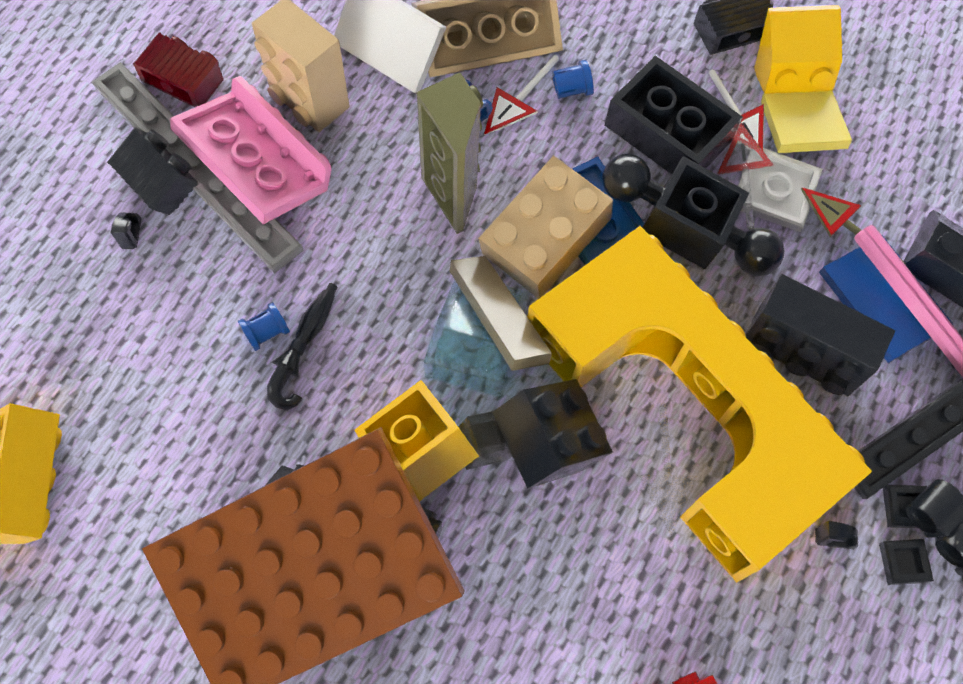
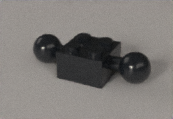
[602,154,785,276]

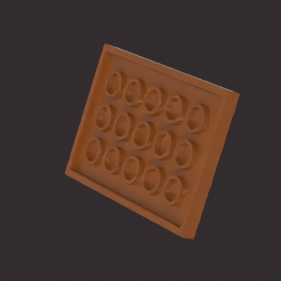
[142,427,465,684]

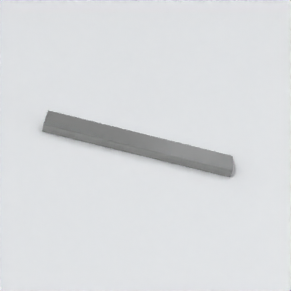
[92,62,304,274]

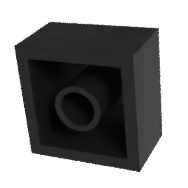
[492,379,613,489]

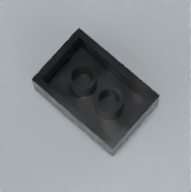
[604,56,743,174]
[745,274,896,396]

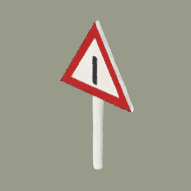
[484,55,559,135]
[709,69,764,154]

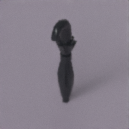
[267,283,338,411]

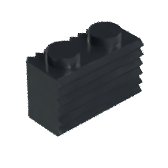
[693,0,773,55]
[107,127,198,215]

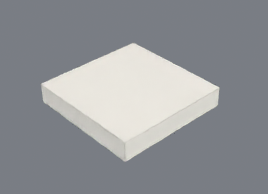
[738,148,823,232]

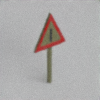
[801,187,905,263]

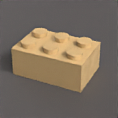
[252,0,350,132]
[478,155,613,299]

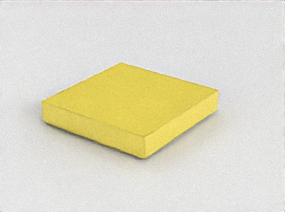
[761,91,852,153]

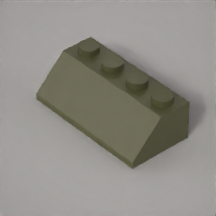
[417,72,483,234]

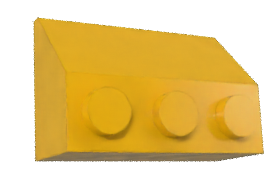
[0,403,62,544]

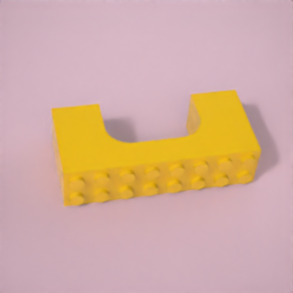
[527,226,872,583]

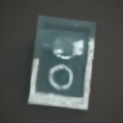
[424,280,530,398]

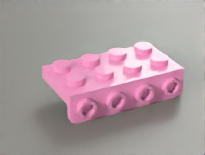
[170,76,331,225]

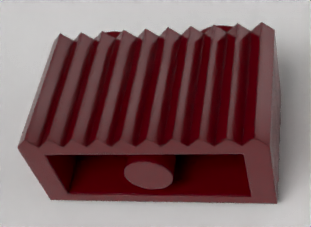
[133,32,224,107]

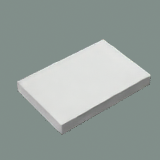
[334,0,446,93]

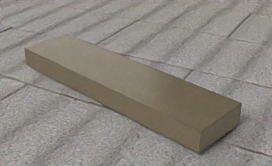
[449,256,552,371]

